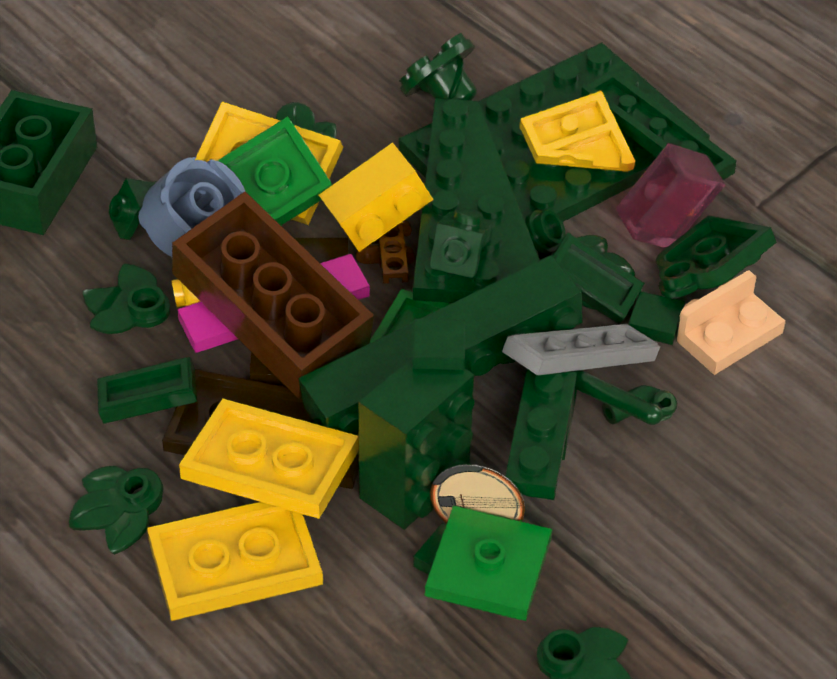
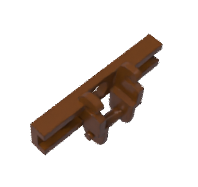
[356,220,415,284]

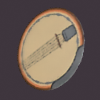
[430,465,525,524]

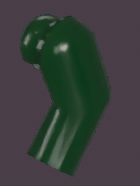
[602,385,677,424]

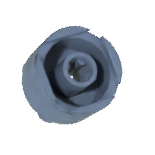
[138,157,245,257]

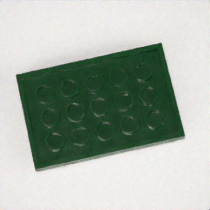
[399,43,710,222]

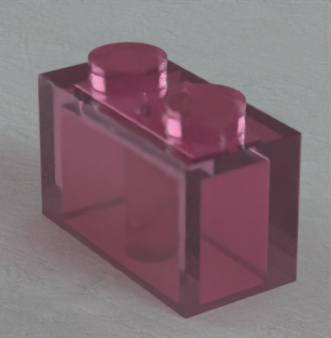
[615,143,726,248]

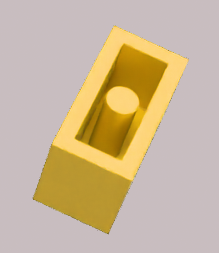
[319,142,434,252]

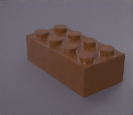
[172,192,374,399]

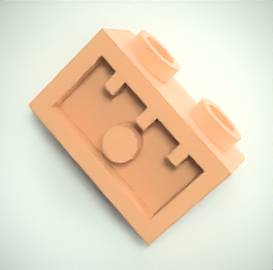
[677,270,785,375]

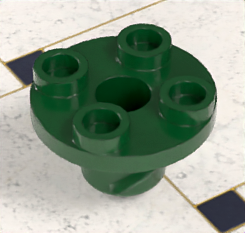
[399,33,477,101]

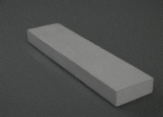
[502,324,660,375]

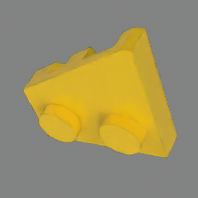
[519,91,635,171]

